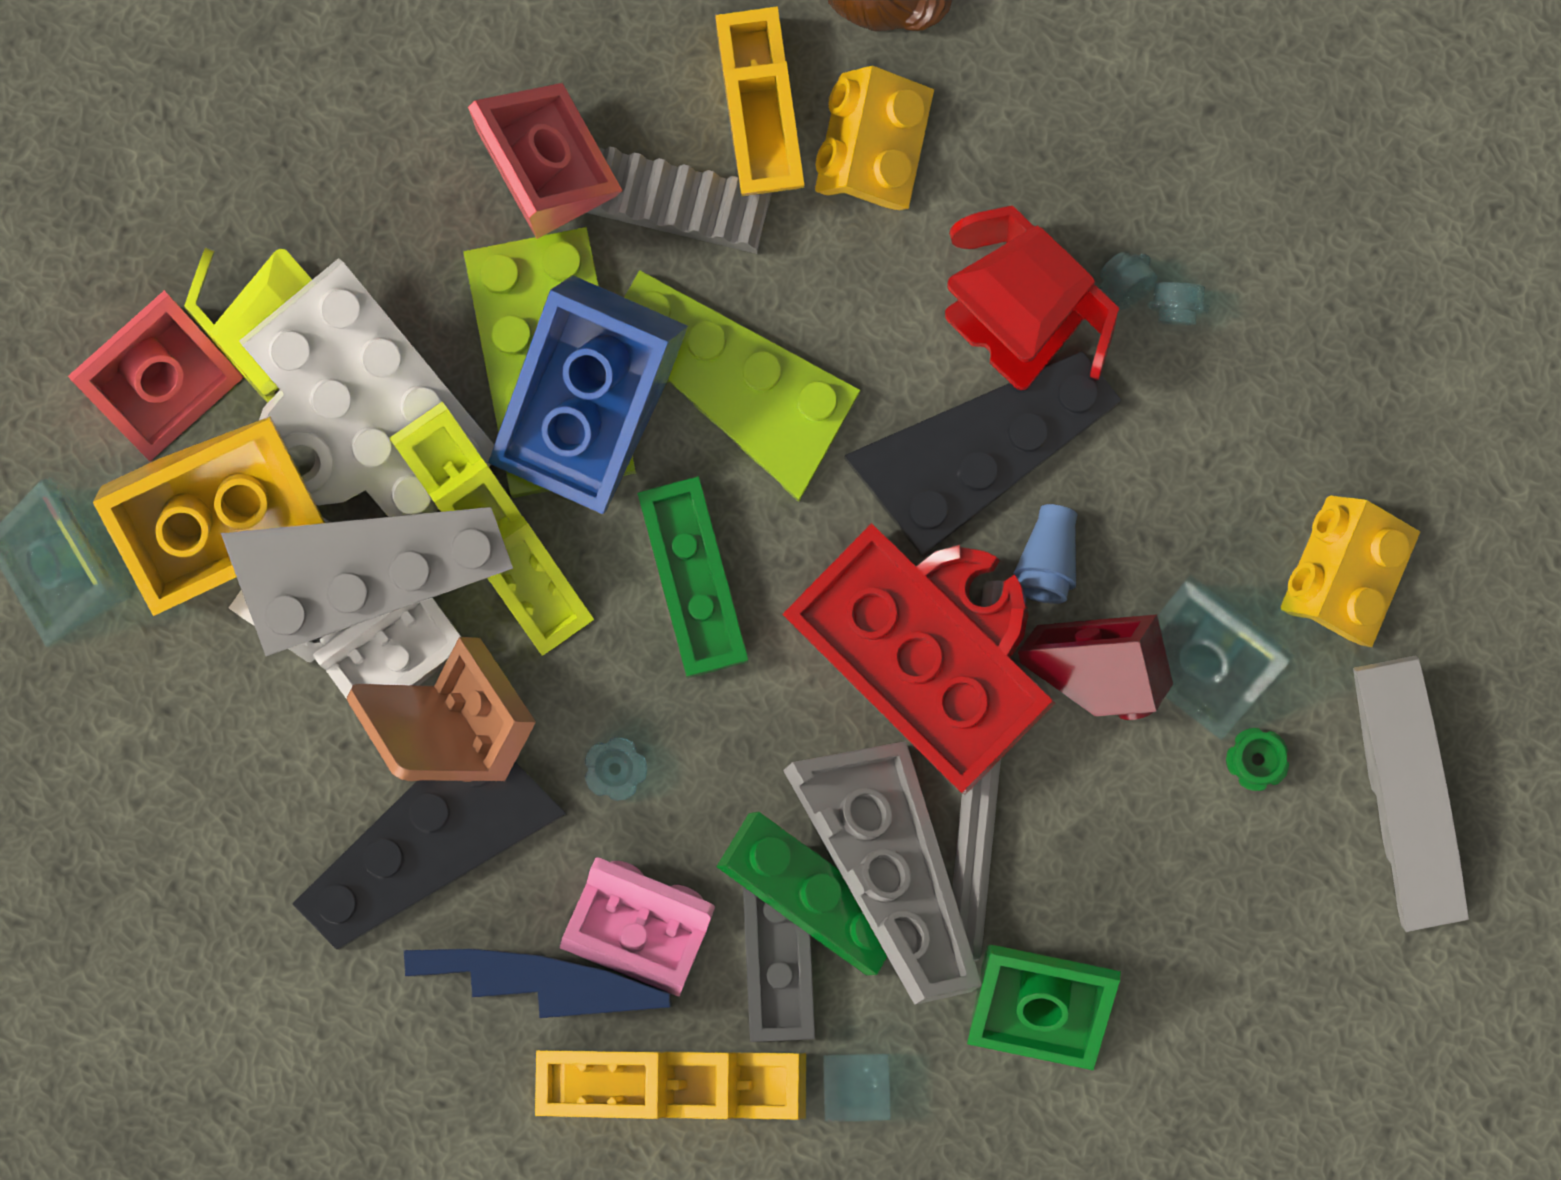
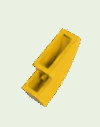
[715,6,805,196]

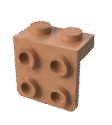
[347,637,536,782]

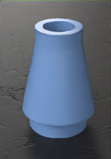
[1014,504,1078,603]

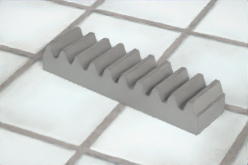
[587,147,772,254]

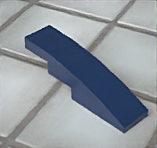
[403,949,672,1018]

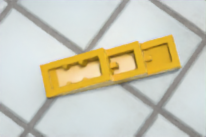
[535,1050,806,1120]

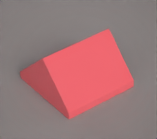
[468,83,623,239]
[68,290,244,461]

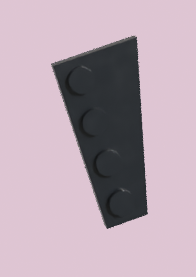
[844,351,1122,556]
[292,762,567,950]

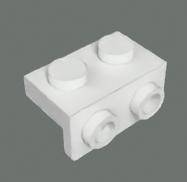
[313,598,461,699]

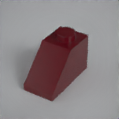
[1018,614,1173,720]

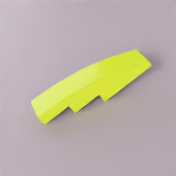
[390,402,594,656]

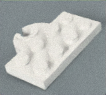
[239,258,494,517]

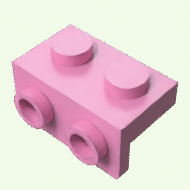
[560,858,715,997]

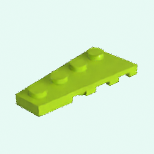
[624,270,860,502]

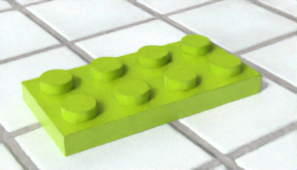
[463,227,636,498]

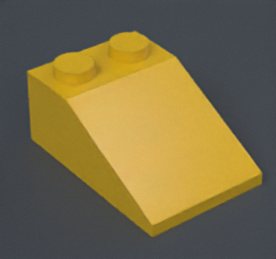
[93,416,325,616]

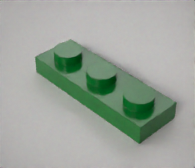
[637,476,749,679]
[716,811,887,976]

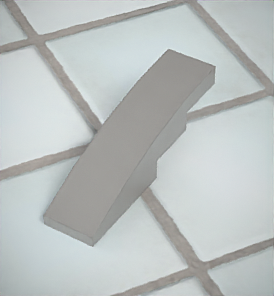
[1353,655,1469,932]

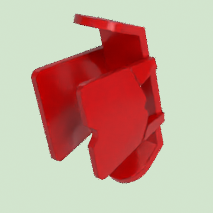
[945,205,1119,390]

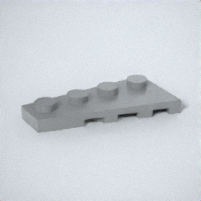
[221,507,513,656]
[783,741,982,1005]

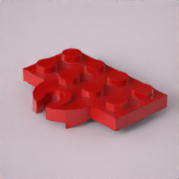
[782,523,1056,795]

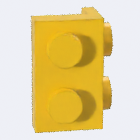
[815,65,934,211]
[1281,495,1420,647]

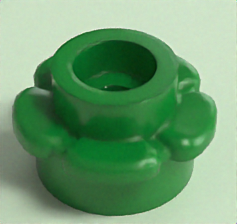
[1226,728,1289,791]

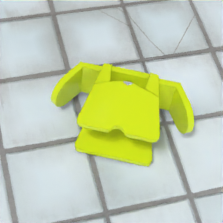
[184,247,312,403]

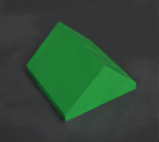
[967,945,1121,1070]

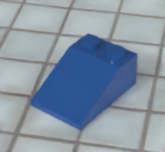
[488,275,688,514]

